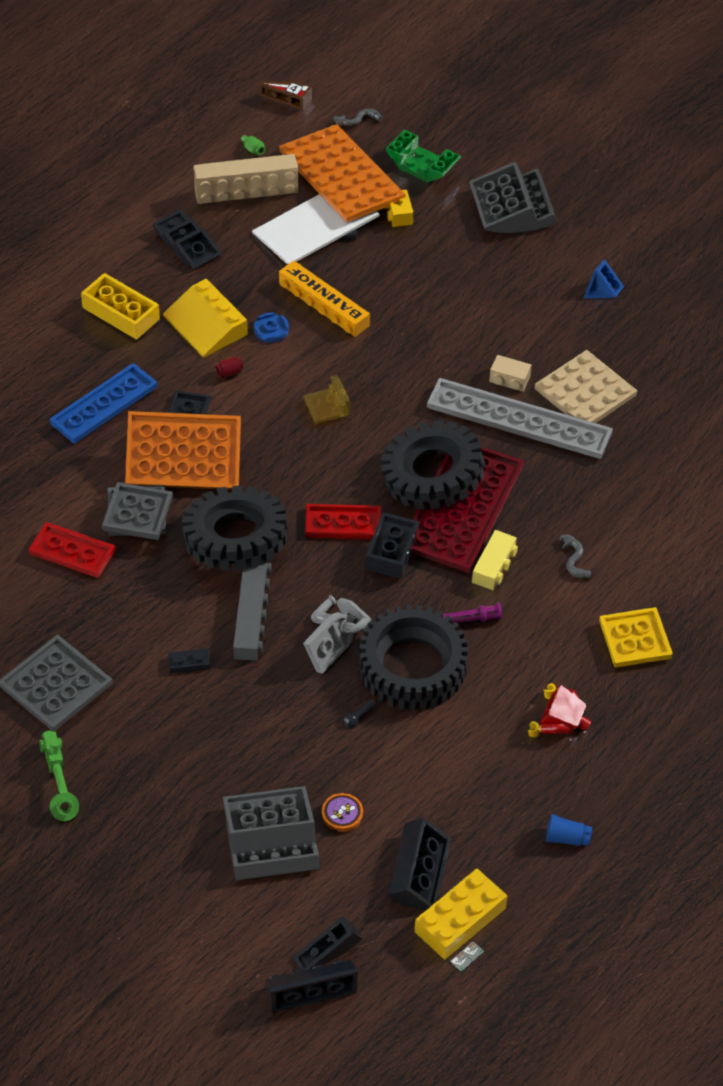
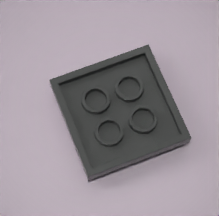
[102,482,173,540]

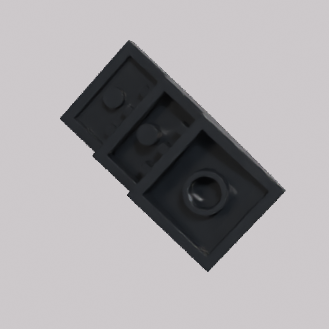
[152,209,222,270]

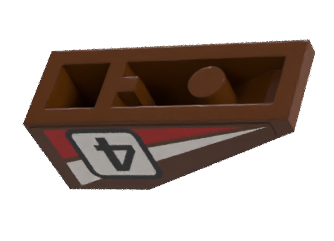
[259,81,312,111]

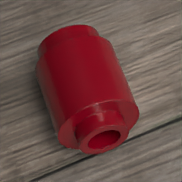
[215,356,243,378]

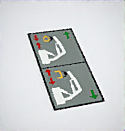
[449,941,485,972]

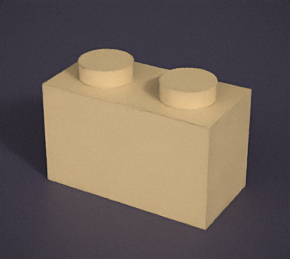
[489,355,532,392]

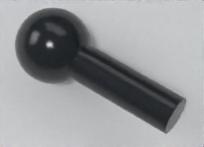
[343,699,377,728]

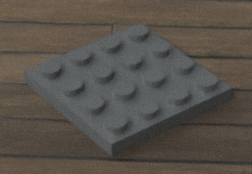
[0,634,113,732]

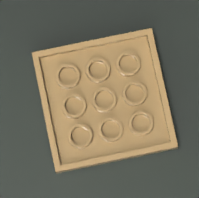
[534,350,637,423]

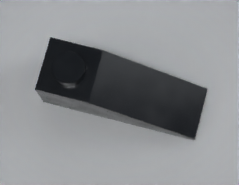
[292,916,363,971]

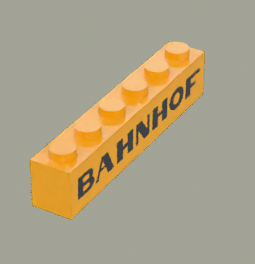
[279,261,370,337]

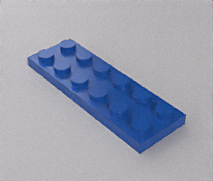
[50,363,158,444]

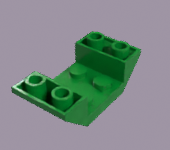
[386,129,461,183]

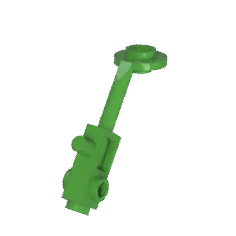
[40,731,79,821]

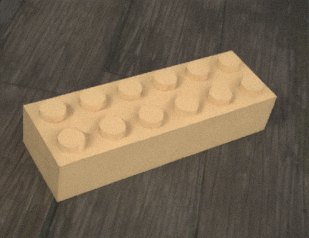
[194,154,298,204]

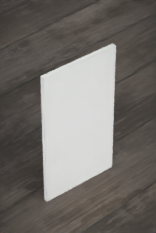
[252,194,379,264]

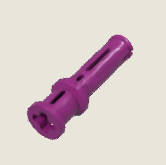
[443,602,502,624]

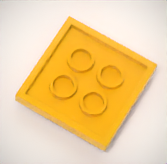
[599,607,673,668]

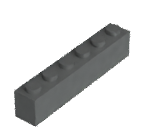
[233,558,272,661]

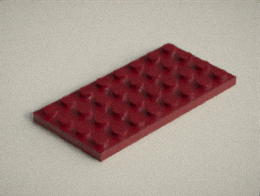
[411,447,524,573]

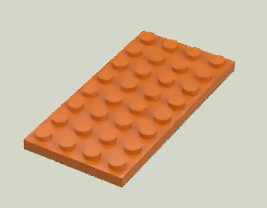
[279,124,405,223]

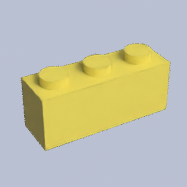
[472,530,518,590]

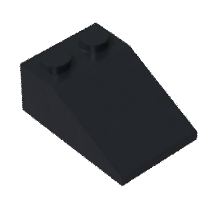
[365,512,419,579]

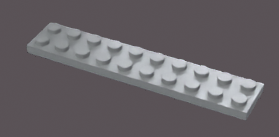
[427,378,613,459]

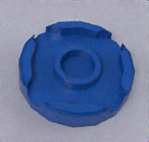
[253,313,289,343]

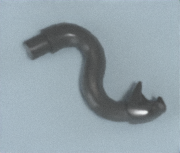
[333,109,383,126]
[560,534,591,579]

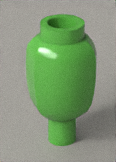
[241,135,265,155]

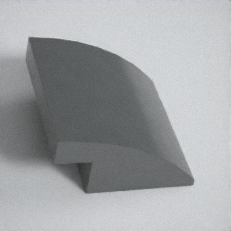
[469,162,558,233]
[223,786,320,880]

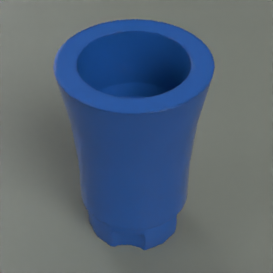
[546,814,592,846]

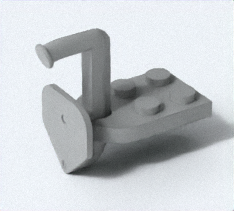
[303,595,371,674]

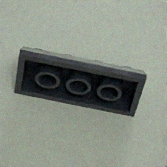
[388,817,451,910]
[265,960,358,1013]

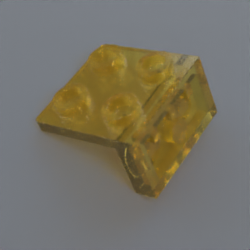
[303,375,350,423]

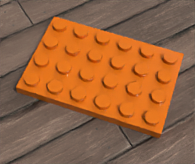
[125,411,241,490]

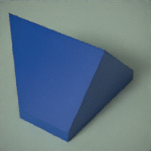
[583,260,624,299]

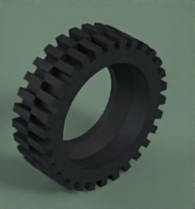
[359,605,468,711]

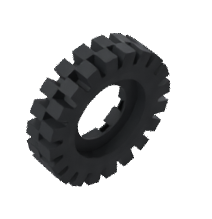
[381,420,485,510]
[182,486,288,570]

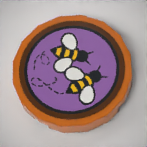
[322,793,363,832]

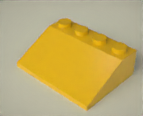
[163,279,248,358]

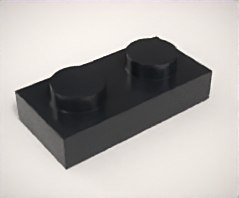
[168,648,210,673]

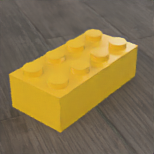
[81,273,160,340]
[415,869,507,960]

